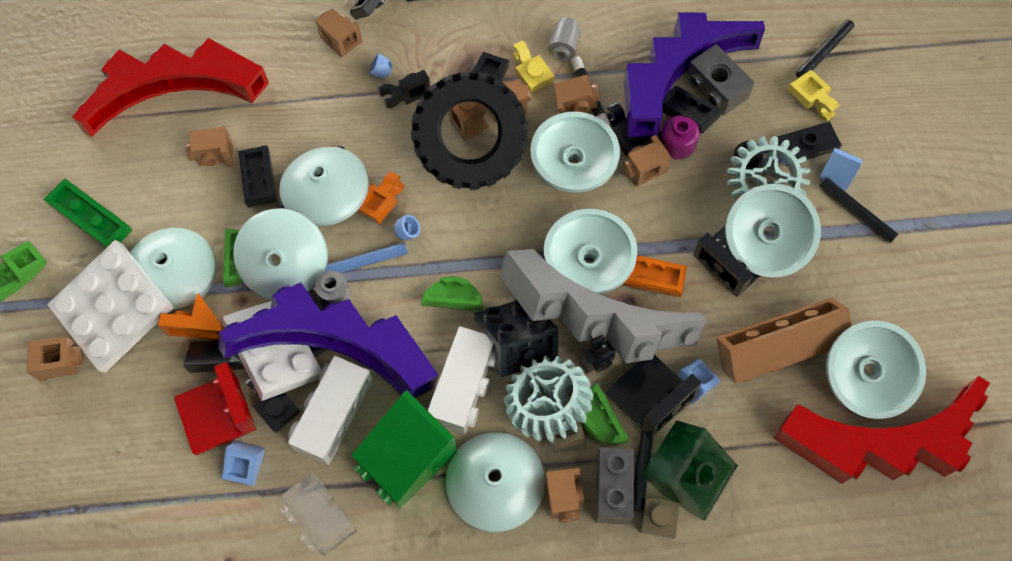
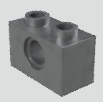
[686,44,755,116]
[596,447,634,524]

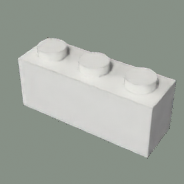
[428,326,495,435]
[288,355,373,466]

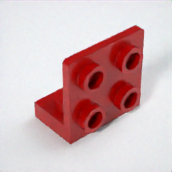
[174,362,257,456]

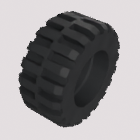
[411,72,528,190]

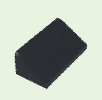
[184,340,245,373]

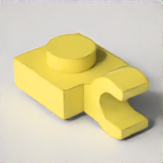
[512,40,555,94]
[788,70,840,122]

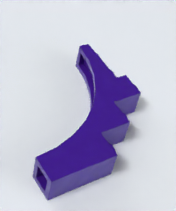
[624,12,765,137]
[219,282,439,398]

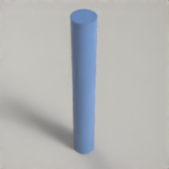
[325,242,408,273]

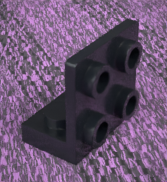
[693,226,761,297]
[474,299,558,377]
[606,354,702,438]

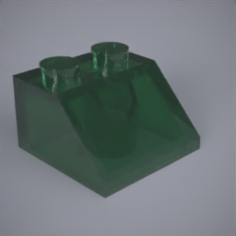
[642,420,738,521]

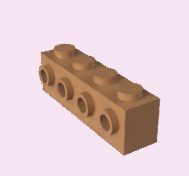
[716,297,851,384]

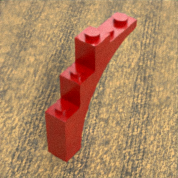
[72,38,269,137]
[773,376,990,484]

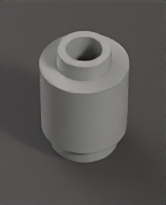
[548,17,581,61]
[315,271,351,307]

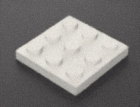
[47,240,174,373]

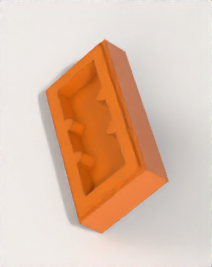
[622,255,687,298]

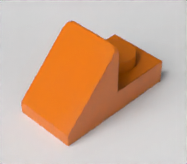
[158,294,224,340]

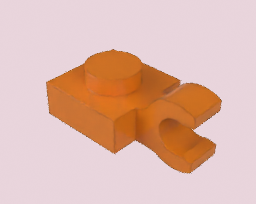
[357,171,405,225]

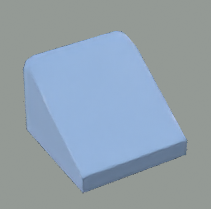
[820,148,863,190]
[677,358,721,405]
[221,441,265,486]

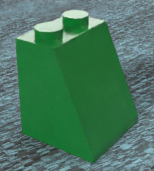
[351,390,457,509]

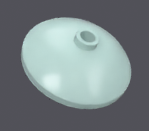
[530,112,620,193]
[279,147,369,227]
[725,184,821,278]
[234,208,328,300]
[544,209,637,294]
[130,227,216,313]
[826,321,926,419]
[446,432,545,533]

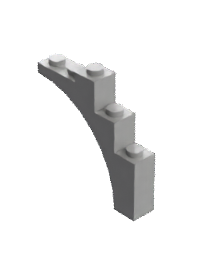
[500,249,707,363]

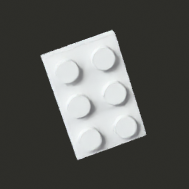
[222,301,321,401]

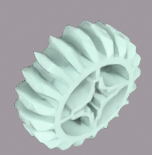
[727,136,810,198]
[504,356,593,442]

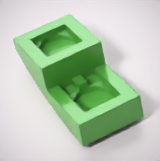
[0,241,47,302]

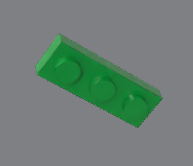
[43,178,133,248]

